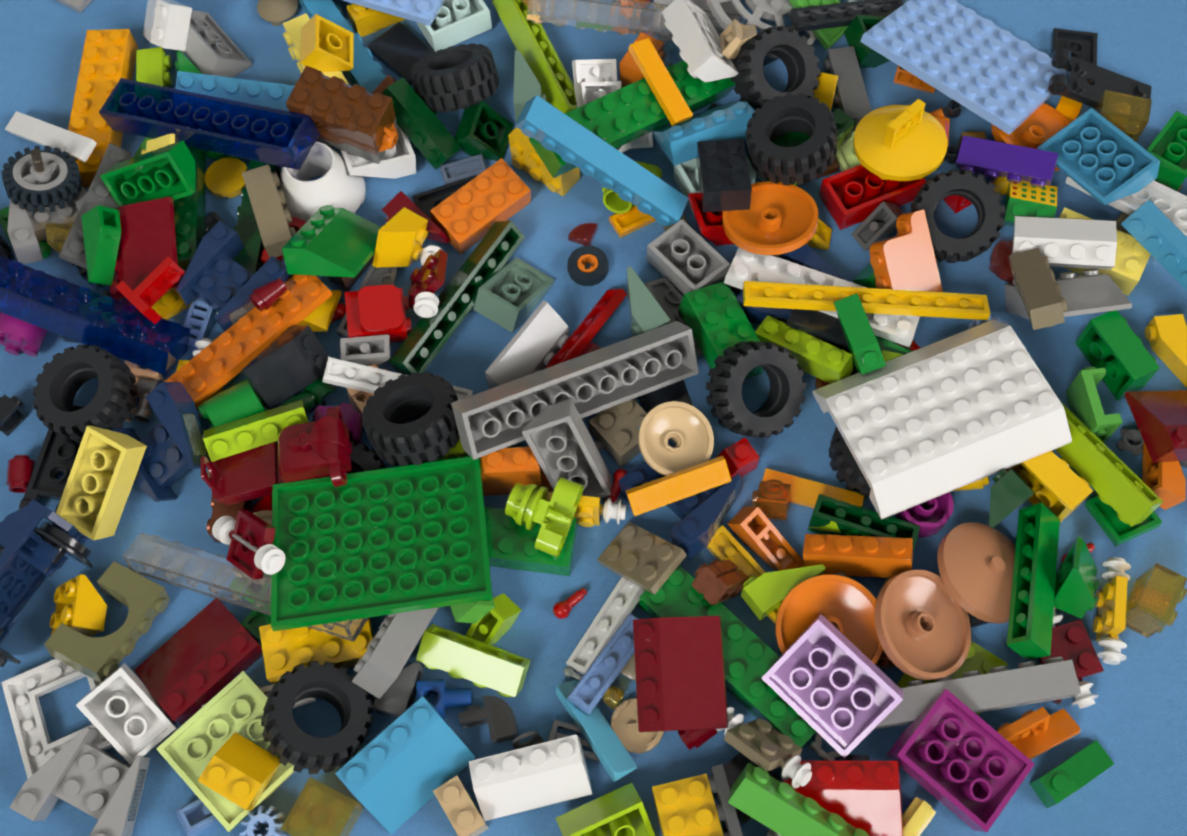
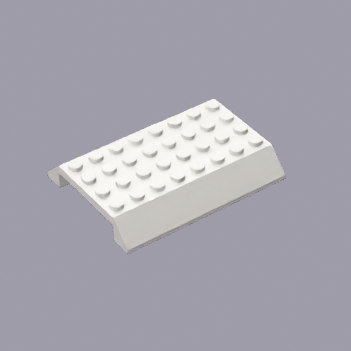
[813,319,1072,519]

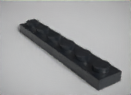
[788,0,903,32]

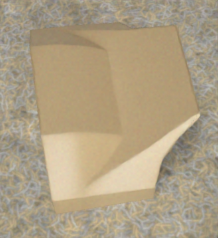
[720,19,757,59]

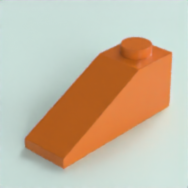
[1142,443,1186,510]
[727,506,804,571]

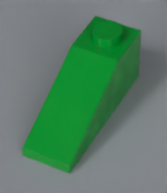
[833,293,886,375]
[1030,740,1114,808]

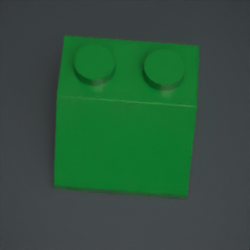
[1054,537,1099,619]

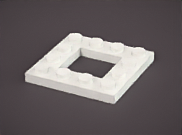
[1,659,113,778]

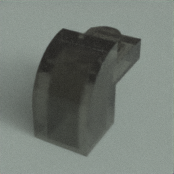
[458,696,520,744]

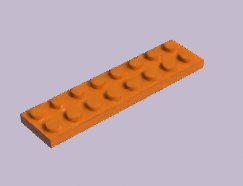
[164,274,333,408]

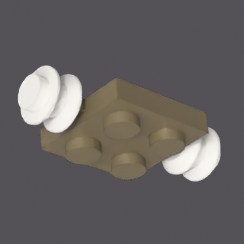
[716,707,812,788]

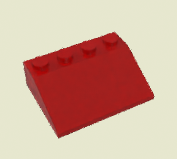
[783,761,903,836]

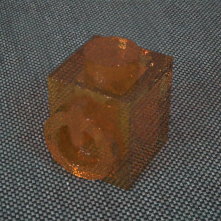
[752,479,791,520]

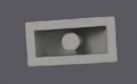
[340,335,390,366]

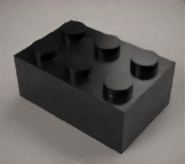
[696,139,752,212]

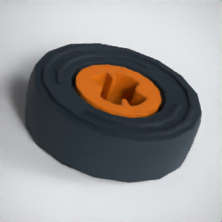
[567,246,609,286]

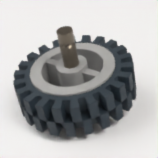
[1,146,82,213]

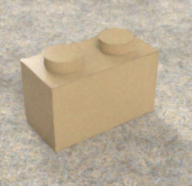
[433,776,489,836]

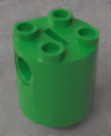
[198,379,271,429]

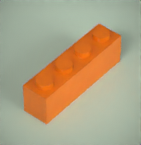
[803,534,913,578]

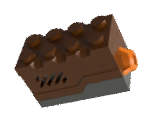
[286,65,398,164]

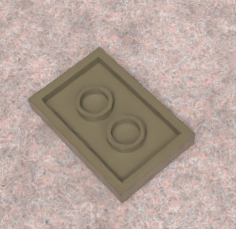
[597,522,687,595]

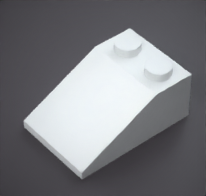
[143,0,192,51]
[340,125,416,179]
[76,663,176,765]

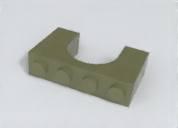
[44,561,170,682]

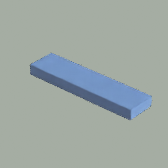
[567,613,638,715]

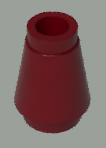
[249,278,287,311]

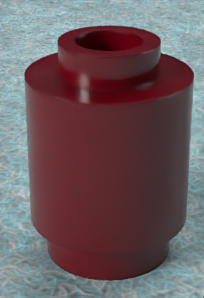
[6,455,35,493]
[677,729,718,750]

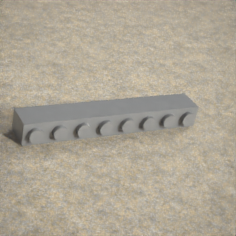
[873,657,1081,730]

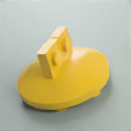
[853,99,948,181]

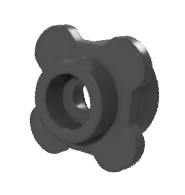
[1117,428,1144,456]

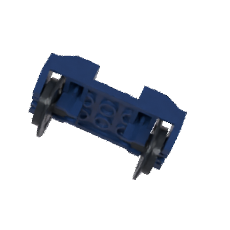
[0,499,94,667]

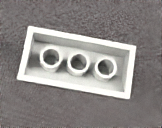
[662,0,738,83]
[1011,216,1117,270]
[468,734,593,821]

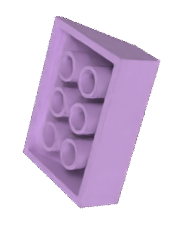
[761,614,904,758]

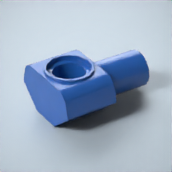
[417,679,473,719]

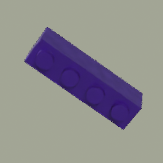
[956,135,1059,188]

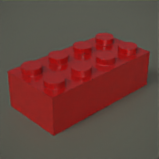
[819,165,927,230]

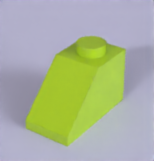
[465,593,522,646]

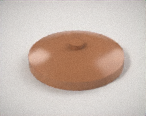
[937,522,1016,624]
[874,570,971,680]

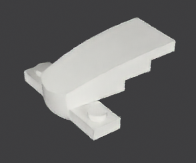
[572,59,653,153]

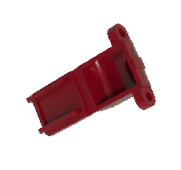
[201,406,352,505]

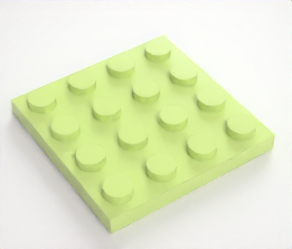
[156,671,295,832]

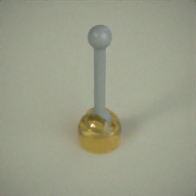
[563,666,625,710]

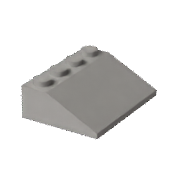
[1004,269,1132,319]

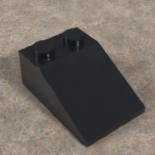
[241,325,329,409]

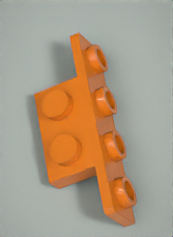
[997,707,1080,760]

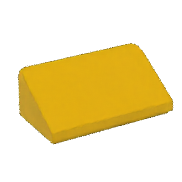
[813,72,838,111]

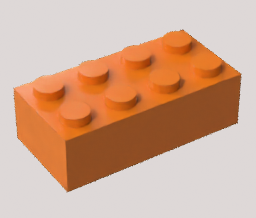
[430,158,531,255]

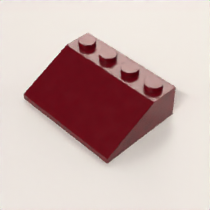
[109,197,179,306]
[1124,390,1187,462]
[134,597,263,726]
[633,616,728,733]

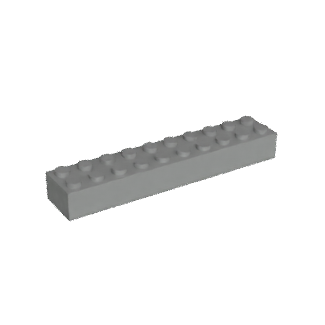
[451,321,699,460]

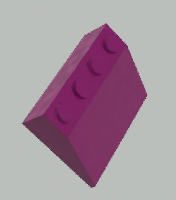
[886,689,1035,832]

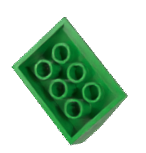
[282,205,381,278]

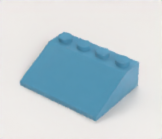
[652,101,755,166]
[1037,108,1160,205]
[335,695,476,834]

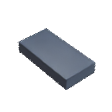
[440,154,487,185]

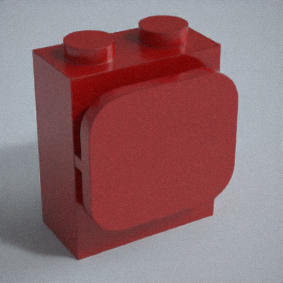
[344,285,411,342]

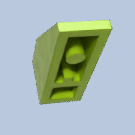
[741,564,826,620]

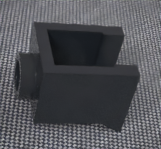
[0,394,29,436]

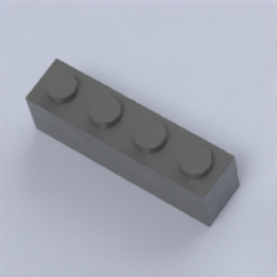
[823,46,872,132]

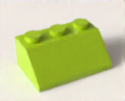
[555,782,655,836]

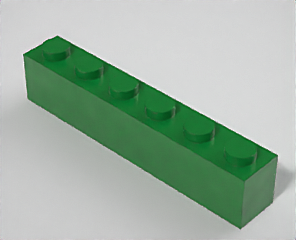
[1007,503,1060,660]

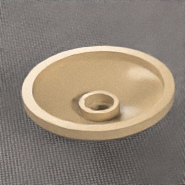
[638,401,714,476]

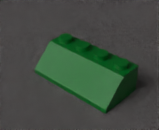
[100,140,195,206]

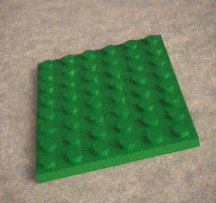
[271,456,493,631]

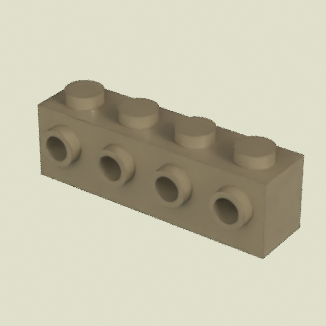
[242,164,296,258]
[1009,248,1067,330]

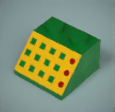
[1002,181,1058,226]

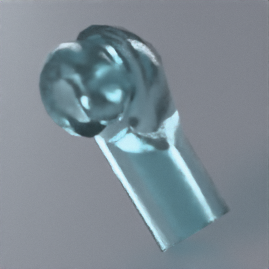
[662,39,674,68]

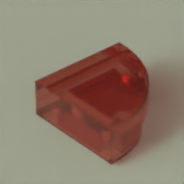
[568,223,598,246]

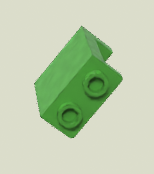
[1065,367,1123,443]

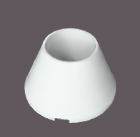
[277,141,366,222]

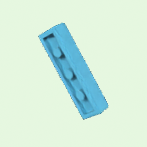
[556,680,638,782]

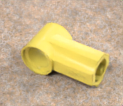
[902,797,936,836]

